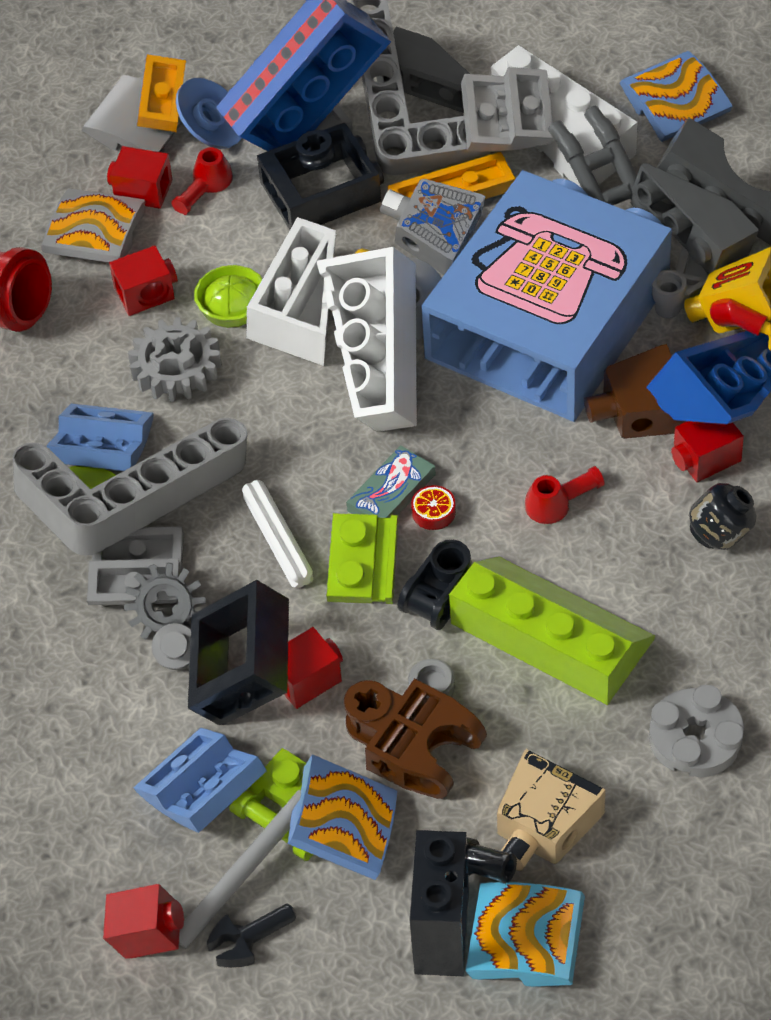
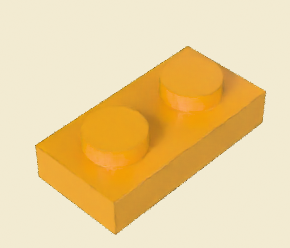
[137,54,186,132]

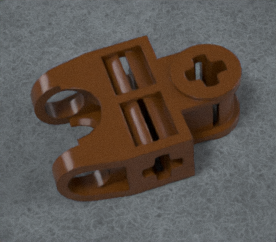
[344,678,487,799]

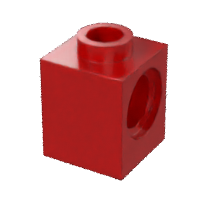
[109,245,178,316]

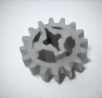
[128,317,222,402]

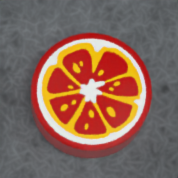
[411,485,456,530]

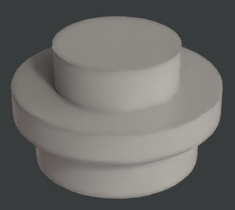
[152,623,191,670]

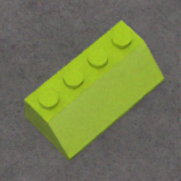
[449,556,655,705]

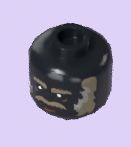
[689,483,756,550]

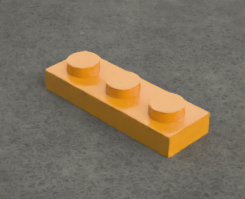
[387,152,515,199]

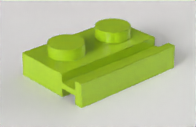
[326,513,399,604]

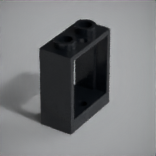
[257,122,384,230]
[188,580,289,725]
[409,830,469,977]

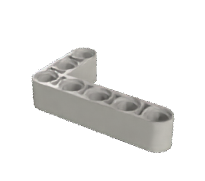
[351,0,491,175]
[13,418,248,555]

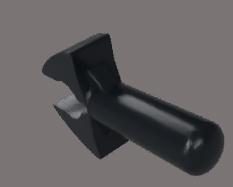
[207,903,296,968]

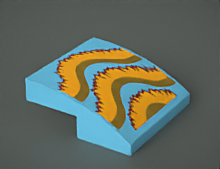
[466,882,585,987]

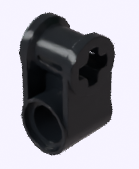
[397,539,472,630]

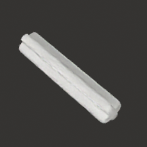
[242,480,313,589]

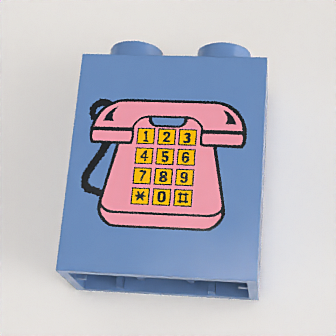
[422,170,672,422]

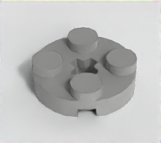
[649,685,744,777]

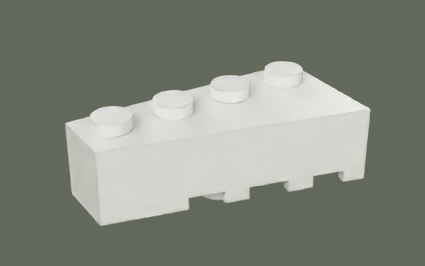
[491,45,637,187]
[317,247,417,431]

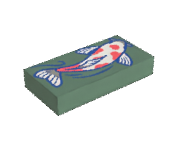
[346,445,436,518]

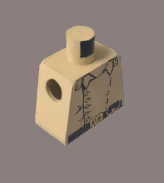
[497,749,605,871]

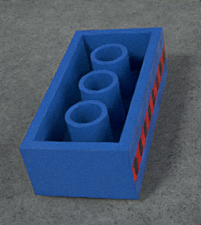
[216,0,391,151]

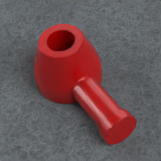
[171,147,233,215]
[525,466,605,524]

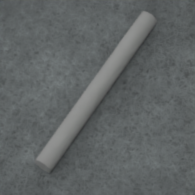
[179,790,301,949]

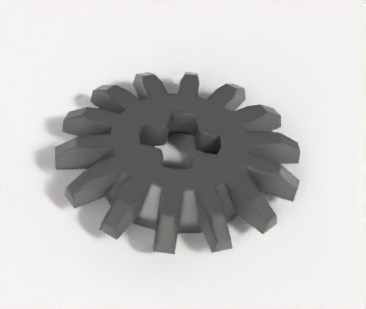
[124,563,206,640]

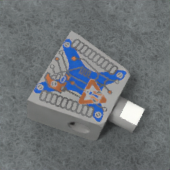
[380,179,485,275]

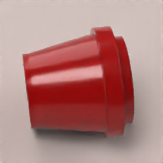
[0,247,52,332]

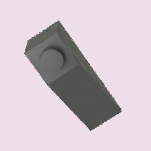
[376,27,470,113]

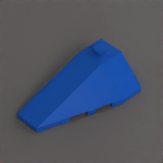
[646,331,771,424]

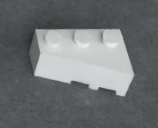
[246,217,336,366]

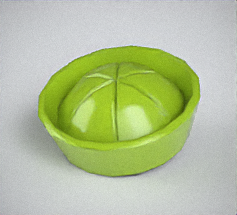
[194,265,262,328]

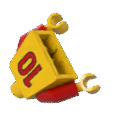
[684,247,771,351]

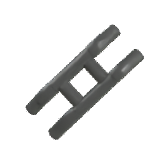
[548,106,652,214]

